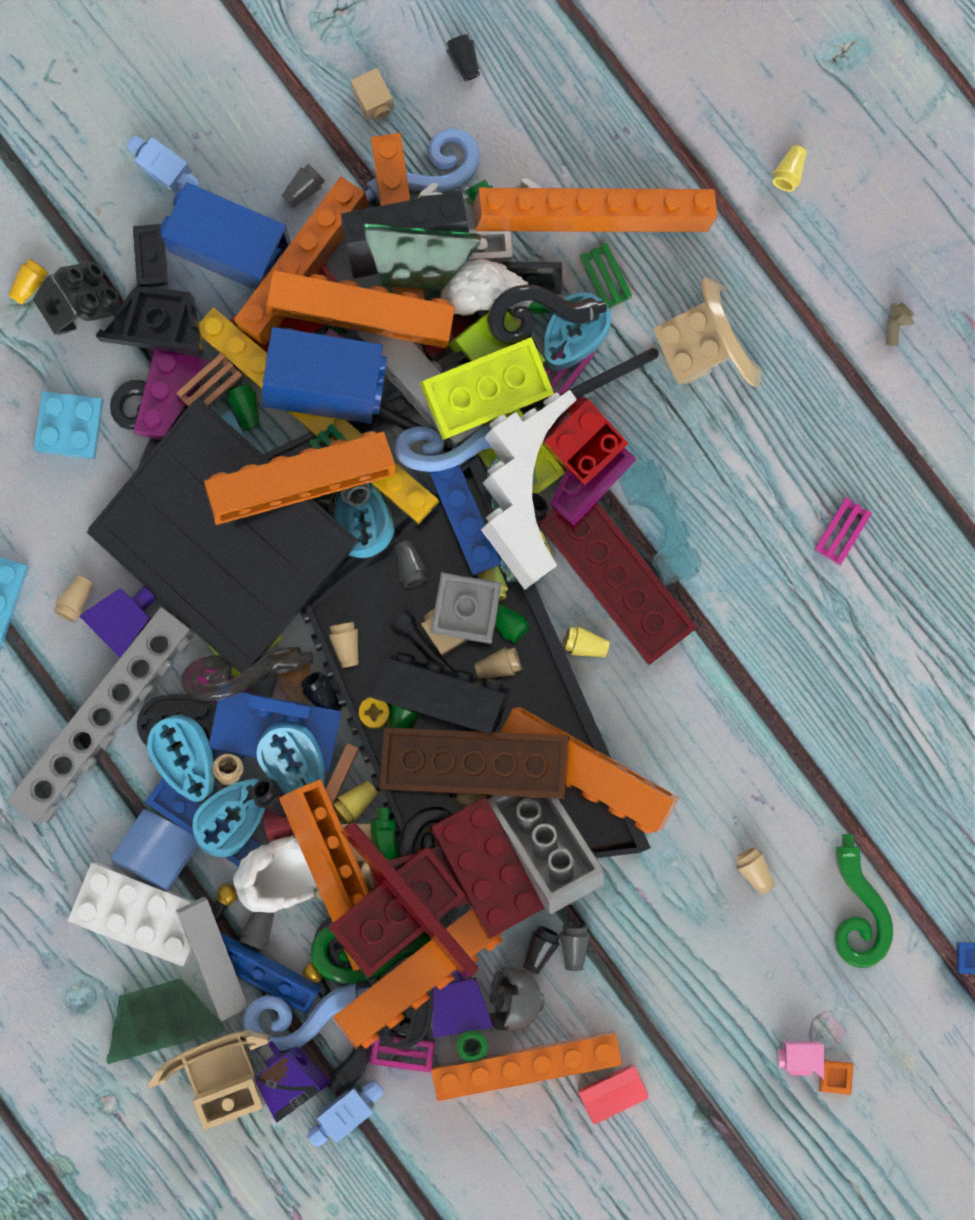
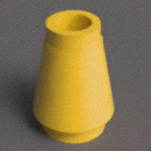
[8,259,49,305]

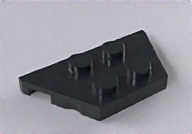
[96,285,204,356]

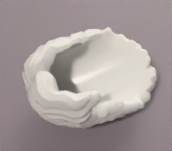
[441,259,533,316]
[233,835,318,913]

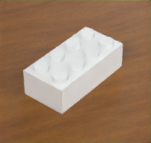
[68,863,211,967]

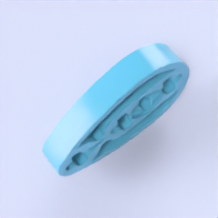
[544,292,611,371]
[335,483,394,558]
[147,715,215,802]
[257,721,325,794]
[192,779,265,857]

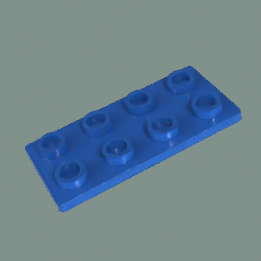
[209,688,341,771]

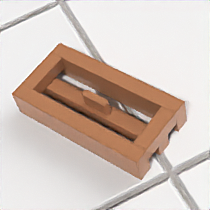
[177,353,242,407]
[326,743,359,805]

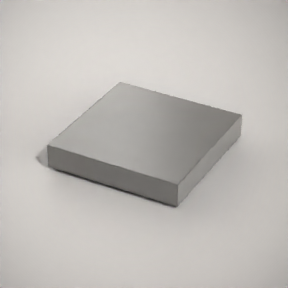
[431,572,502,644]

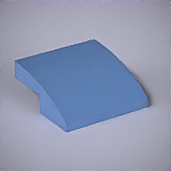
[110,809,198,892]

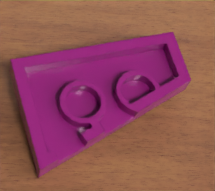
[134,349,211,440]
[550,448,636,526]

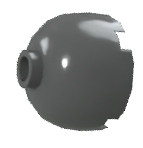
[490,967,544,1031]

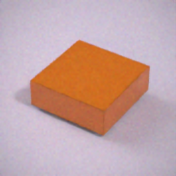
[819,1060,854,1095]

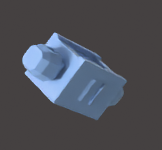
[126,136,200,194]
[307,1080,383,1147]

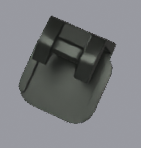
[33,262,119,335]

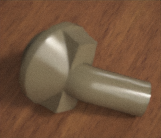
[886,302,914,345]

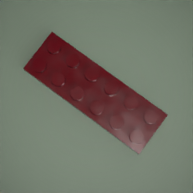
[537,501,697,666]

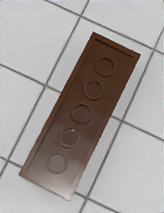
[379,727,570,799]

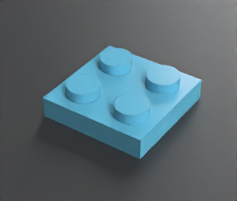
[33,391,104,459]

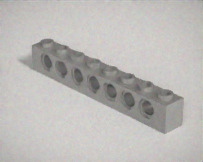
[7,607,194,824]

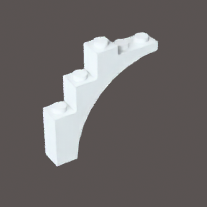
[481,390,577,589]

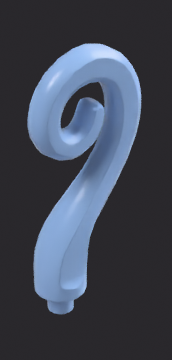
[365,128,480,204]
[394,425,492,472]
[243,983,370,1053]

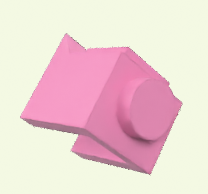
[777,1041,824,1080]

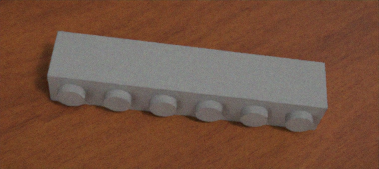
[343,328,483,449]

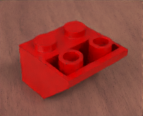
[542,397,628,485]

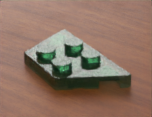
[363,224,481,290]
[106,978,225,1064]

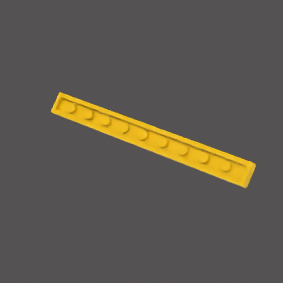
[199,307,439,524]

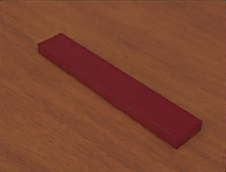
[340,822,479,977]

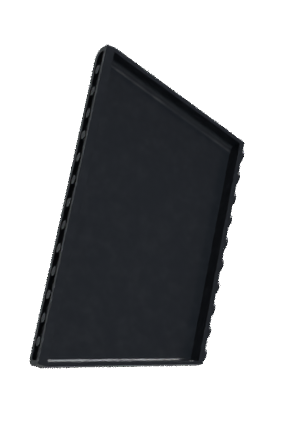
[300,457,651,858]

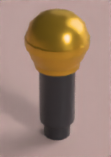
[211,884,238,923]
[302,962,331,999]

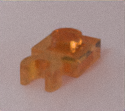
[279,658,311,705]

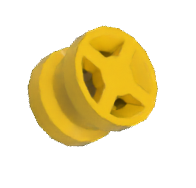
[359,697,390,729]

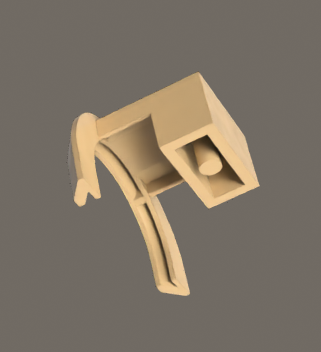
[653,277,762,387]
[147,1030,270,1130]

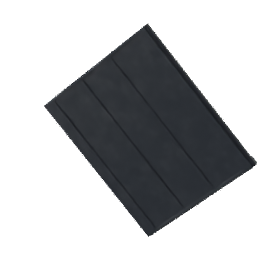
[86,397,360,676]

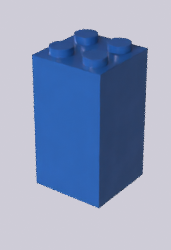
[160,182,291,290]
[262,327,388,424]

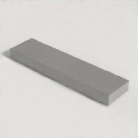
[176,897,248,1022]

